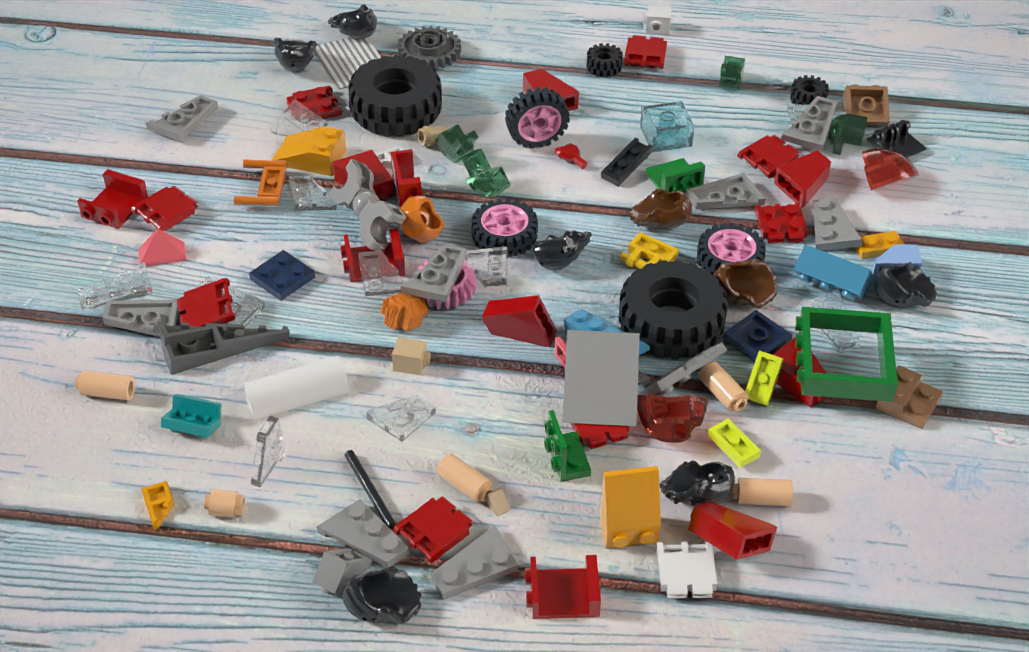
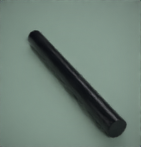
[344,450,397,530]

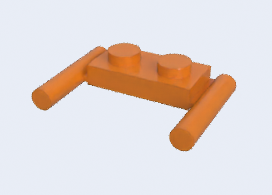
[234,159,287,206]

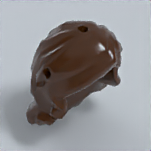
[629,189,692,230]
[713,259,778,309]

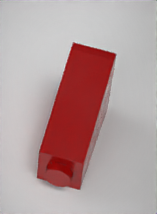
[523,69,579,111]
[332,150,394,200]
[774,150,831,208]
[481,295,557,347]
[773,337,827,407]
[688,502,777,560]

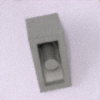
[312,548,372,596]

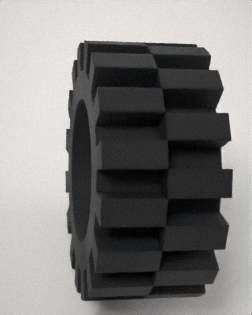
[586,43,623,77]
[790,75,829,109]

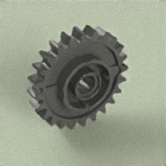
[398,25,461,70]

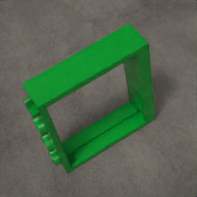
[795,307,898,402]

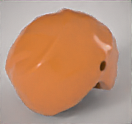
[399,196,444,243]

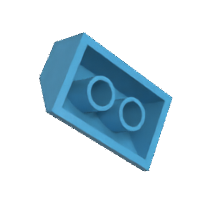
[794,245,875,300]
[563,309,650,355]

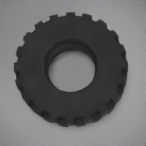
[348,55,442,137]
[618,260,728,359]

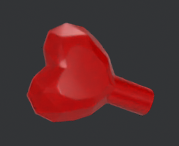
[555,143,588,169]

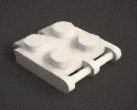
[657,541,717,598]

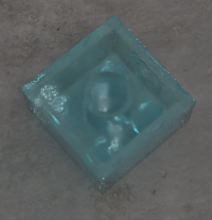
[640,101,695,152]

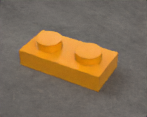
[854,231,904,259]

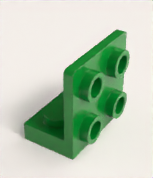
[646,158,706,193]
[544,410,591,482]

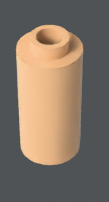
[698,361,748,412]
[75,370,135,401]
[436,453,493,503]
[732,478,793,506]

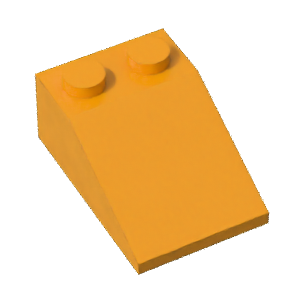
[272,126,346,176]
[600,466,661,549]

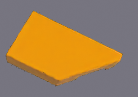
[141,481,175,530]

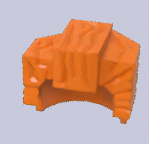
[380,293,428,331]

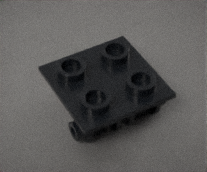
[866,120,927,163]

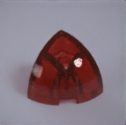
[862,148,919,191]
[637,394,708,443]

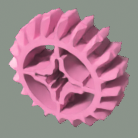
[418,261,476,310]

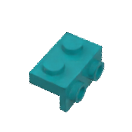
[161,394,222,438]

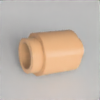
[204,489,245,518]

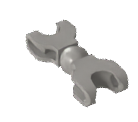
[329,159,406,253]

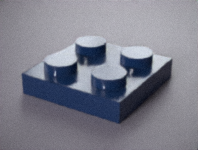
[249,250,315,301]
[723,310,792,361]

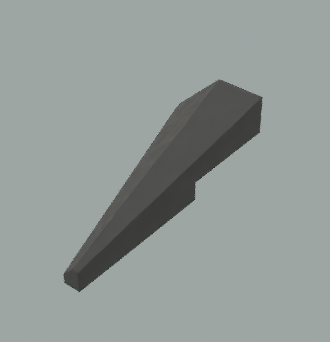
[158,322,290,375]

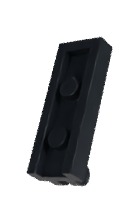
[601,137,653,187]

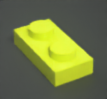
[745,351,784,406]
[707,419,761,468]

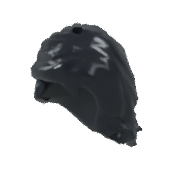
[328,4,377,39]
[273,38,317,72]
[533,230,592,270]
[874,262,937,307]
[660,460,735,506]
[343,566,422,624]

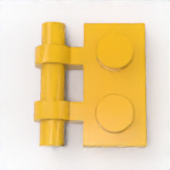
[620,232,679,269]

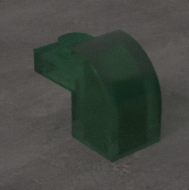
[719,56,745,90]
[828,114,868,155]
[435,125,479,163]
[462,149,511,197]

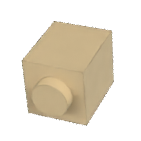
[392,337,431,376]

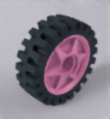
[505,87,570,149]
[471,198,538,257]
[697,223,766,275]

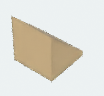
[487,487,511,517]

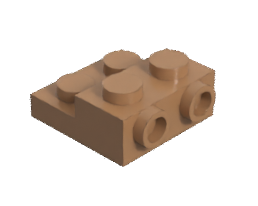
[843,84,890,127]
[876,365,943,429]

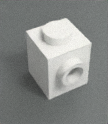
[643,5,672,34]

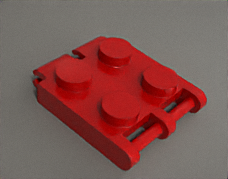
[624,35,667,69]
[286,86,343,124]
[737,135,800,179]
[131,186,198,231]
[755,203,808,243]
[177,278,236,327]
[570,423,630,450]
[393,496,473,563]

